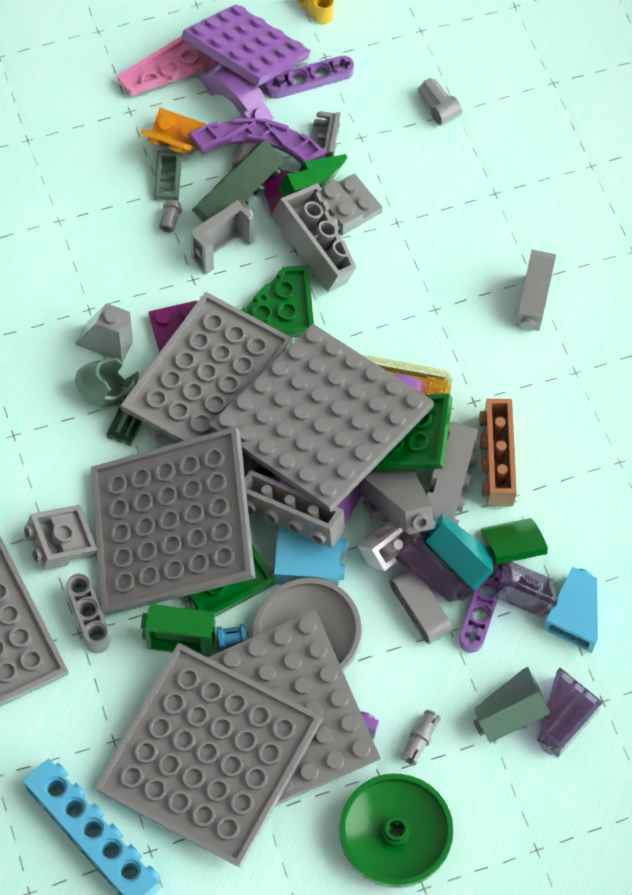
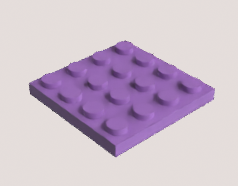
[181,4,311,87]

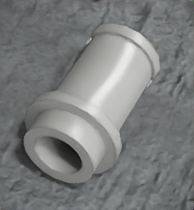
[159,199,182,233]

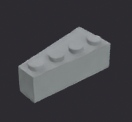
[271,183,357,293]
[420,422,478,537]

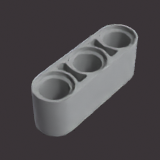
[389,567,453,644]
[66,573,110,653]

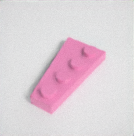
[117,37,218,97]

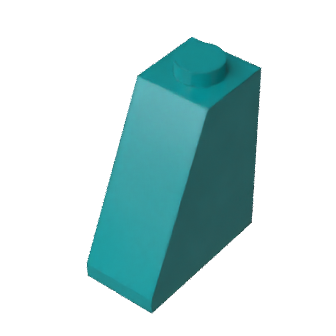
[425,513,493,591]

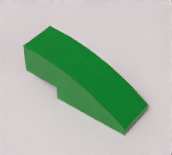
[279,154,348,197]

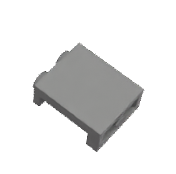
[190,200,254,274]

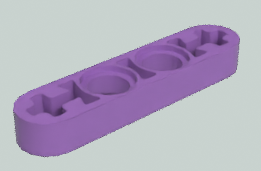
[265,55,354,99]
[459,556,508,653]

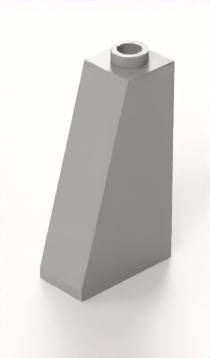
[360,470,435,535]

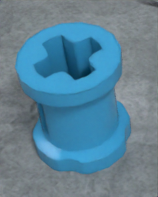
[217,623,246,651]

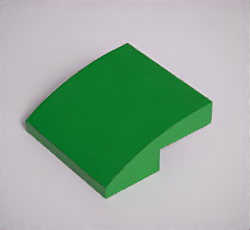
[480,518,548,565]

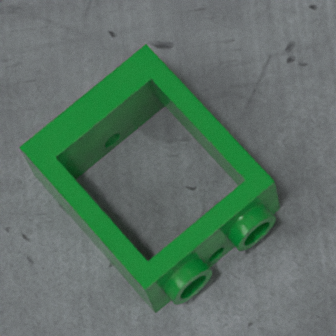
[141,604,216,657]

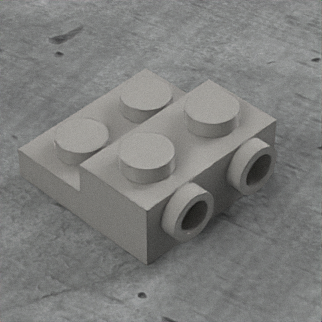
[320,173,383,236]
[24,505,97,570]

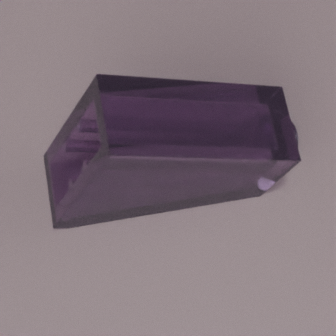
[395,537,473,602]
[537,667,603,758]

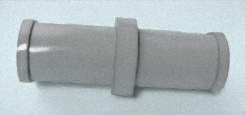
[400,710,441,765]

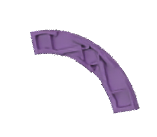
[188,118,325,165]

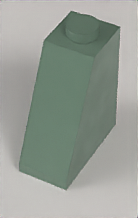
[473,667,550,743]

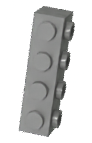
[245,470,345,548]

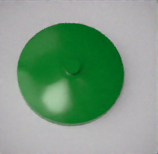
[339,773,454,888]

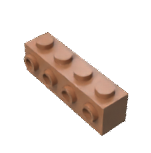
[479,398,517,507]

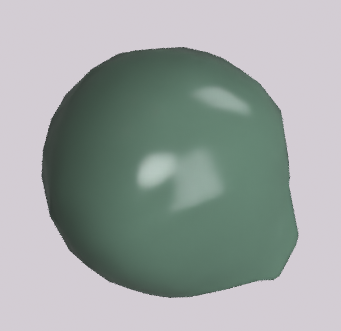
[75,358,139,407]

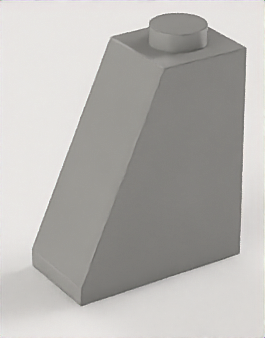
[515,249,556,331]
[76,303,133,362]

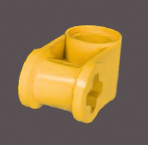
[298,0,334,24]

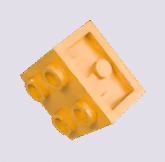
[141,107,206,154]

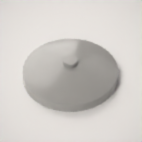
[253,578,363,672]

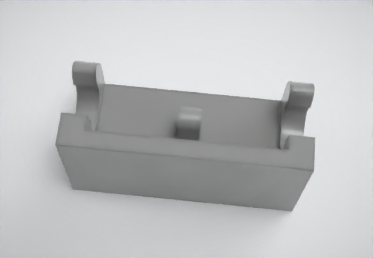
[311,111,341,158]

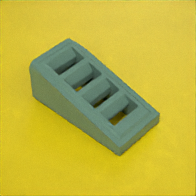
[154,151,182,201]

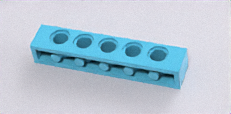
[22,758,160,895]

